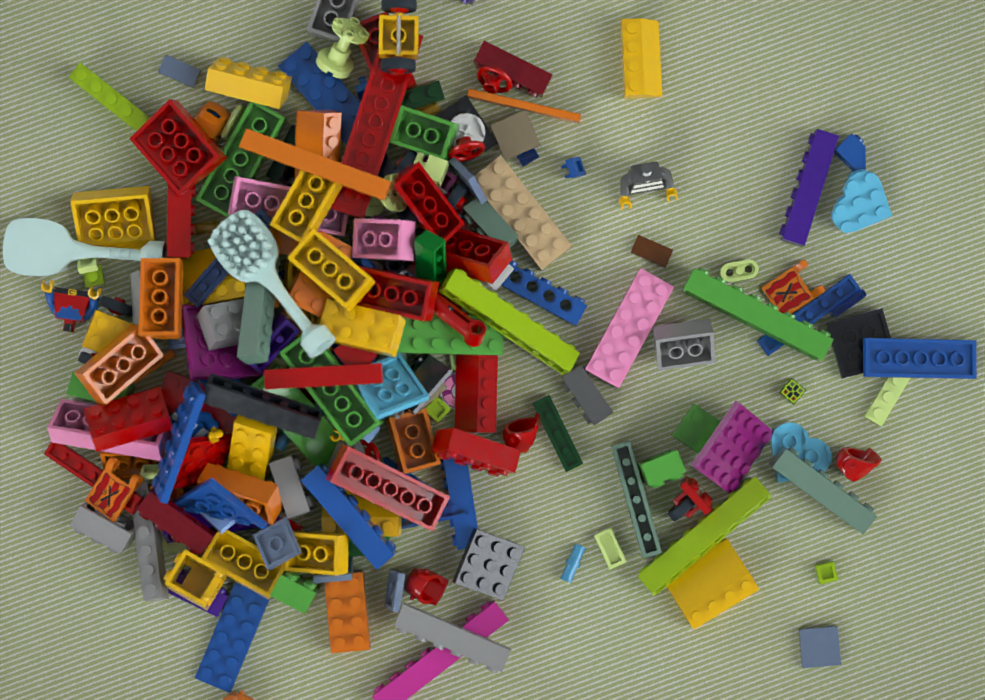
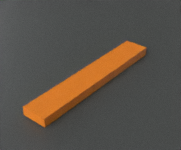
[467,89,581,124]

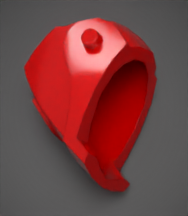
[502,413,540,453]
[836,447,882,482]
[404,568,449,606]

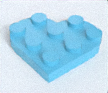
[831,169,892,233]
[771,423,832,483]

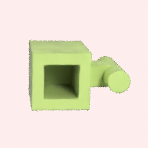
[413,152,449,187]

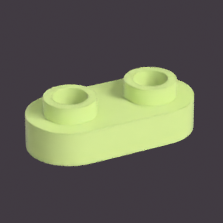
[720,259,759,283]

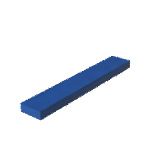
[757,274,861,356]

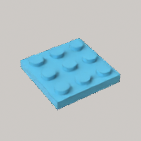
[354,353,429,420]

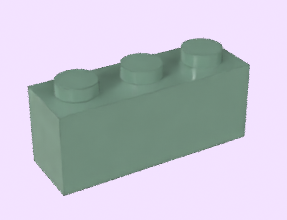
[462,199,518,248]

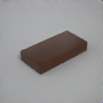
[630,235,673,268]

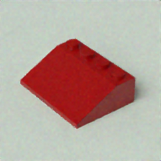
[129,99,228,196]

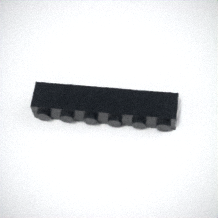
[203,373,324,439]

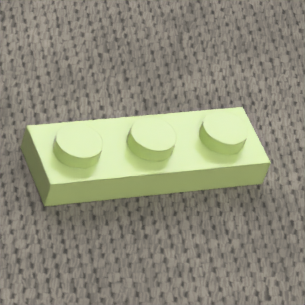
[864,377,910,427]

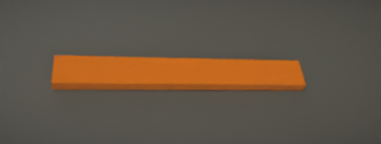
[239,128,392,201]

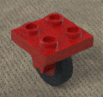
[668,476,712,521]

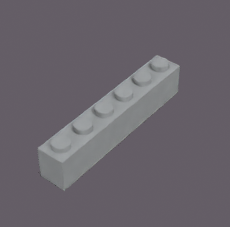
[132,483,169,602]
[394,602,511,673]

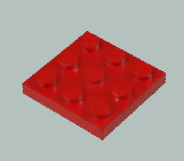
[173,434,232,489]

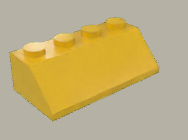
[620,18,662,99]
[201,530,285,600]

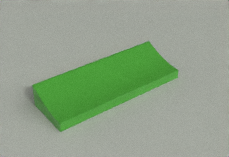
[251,364,339,467]

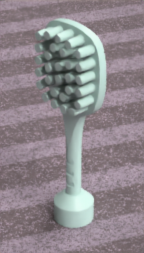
[208,210,336,358]
[3,218,167,277]

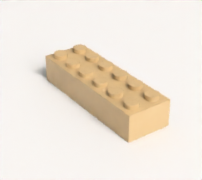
[475,155,572,271]

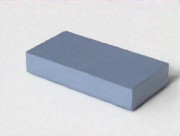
[158,55,201,88]

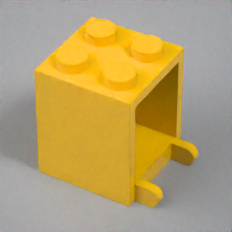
[164,550,227,611]

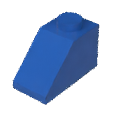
[834,133,866,172]

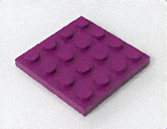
[182,305,266,380]
[691,400,773,494]

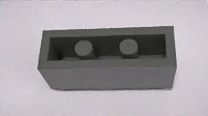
[561,365,614,426]

